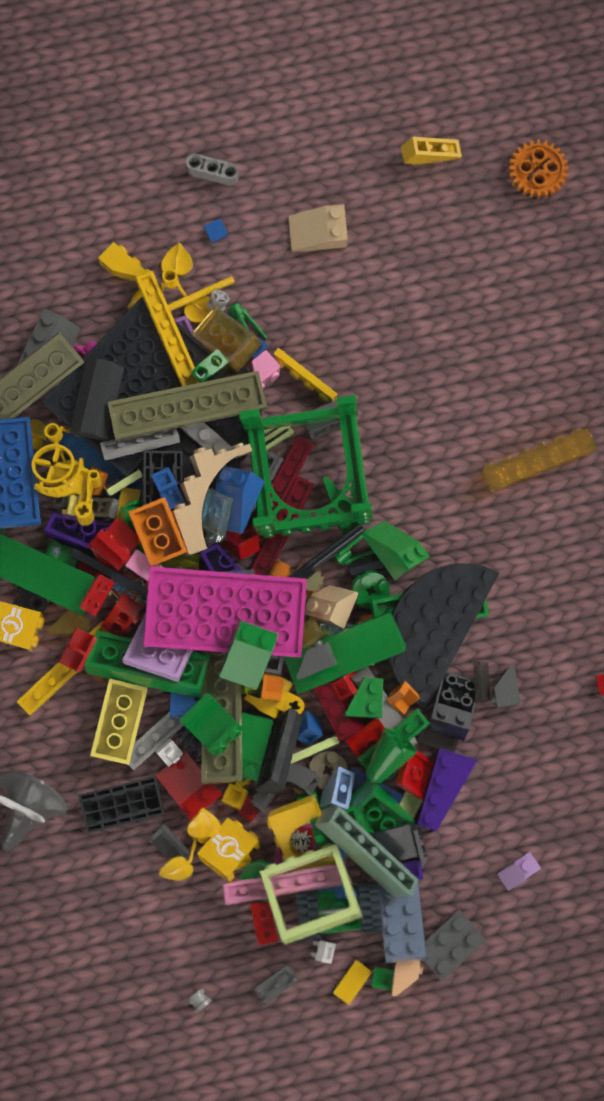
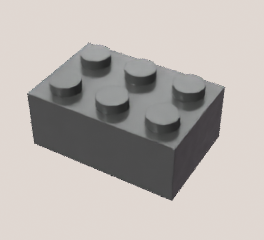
[423,909,486,981]

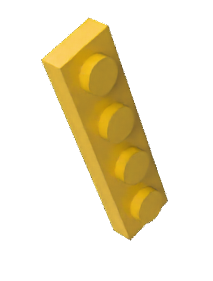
[274,348,337,403]

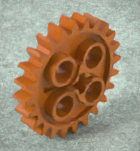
[508,139,569,199]

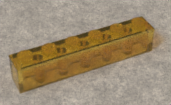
[481,428,597,494]

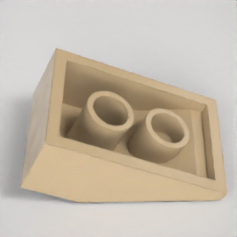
[288,204,348,252]

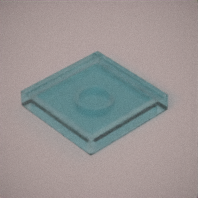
[202,488,233,536]

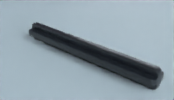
[288,524,365,579]

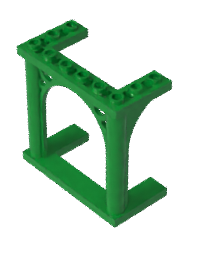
[239,395,373,538]

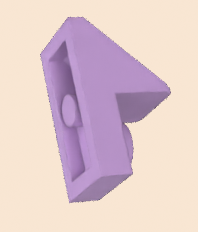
[497,852,541,891]

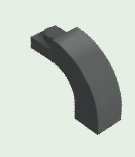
[52,494,119,521]
[251,764,321,812]

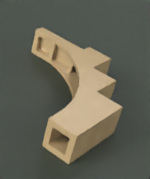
[171,443,252,557]

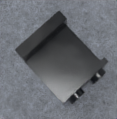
[370,822,427,866]

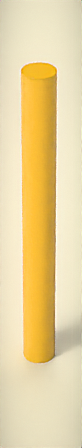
[168,276,235,312]

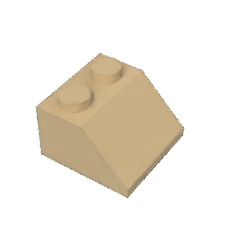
[304,585,358,629]

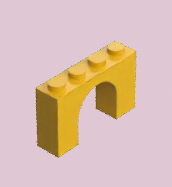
[267,795,336,872]

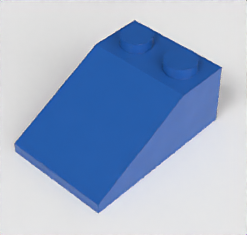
[213,466,265,534]

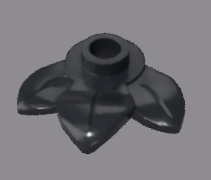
[11,586,48,613]

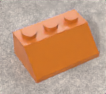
[128,497,187,567]

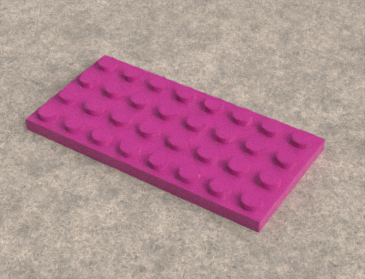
[143,567,307,657]

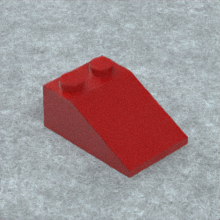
[156,751,223,820]

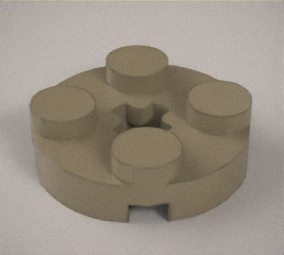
[309,751,348,790]

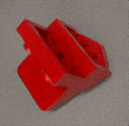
[88,519,140,572]

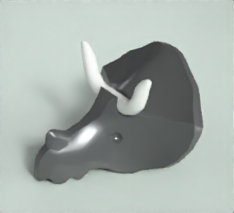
[0,770,68,852]

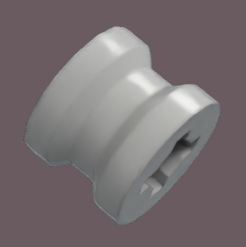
[207,290,229,314]
[187,988,212,1013]

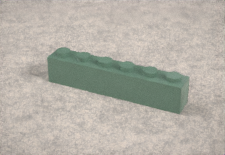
[315,806,419,898]

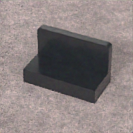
[347,549,386,579]

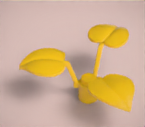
[127,243,216,323]
[30,419,79,486]
[159,808,252,881]

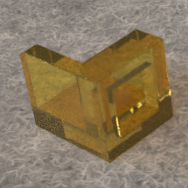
[302,618,324,648]

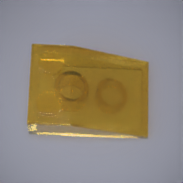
[192,306,262,373]

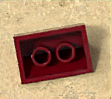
[313,676,372,742]

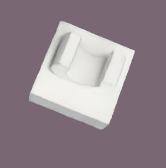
[155,738,183,767]
[311,940,336,964]

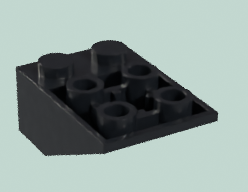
[427,672,481,741]

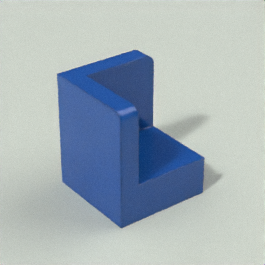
[297,710,322,746]

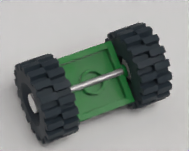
[296,881,383,941]

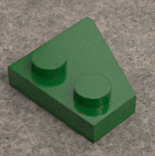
[344,677,383,718]

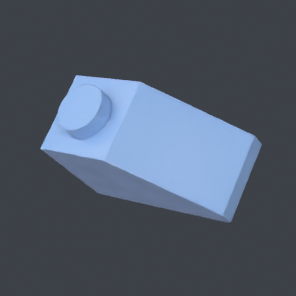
[319,767,355,810]

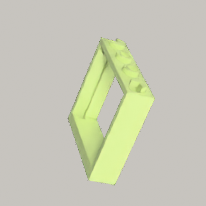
[260,843,362,944]

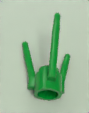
[227,303,267,348]
[334,525,374,565]

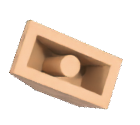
[391,960,424,996]

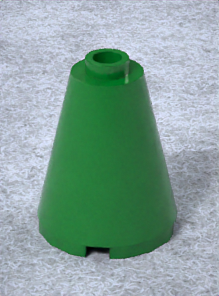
[365,727,417,784]

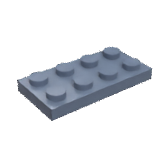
[378,883,426,962]

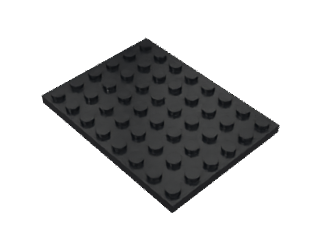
[41,297,229,477]

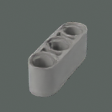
[186,154,239,186]

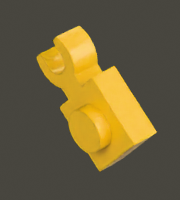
[221,779,251,810]

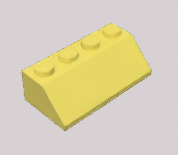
[90,679,148,765]

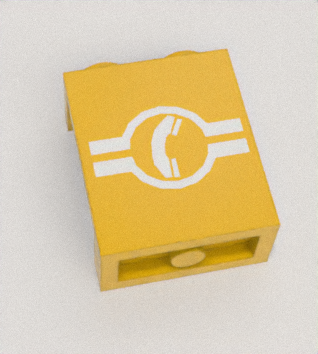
[0,601,45,652]
[197,818,260,883]

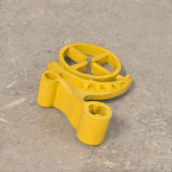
[32,444,102,526]

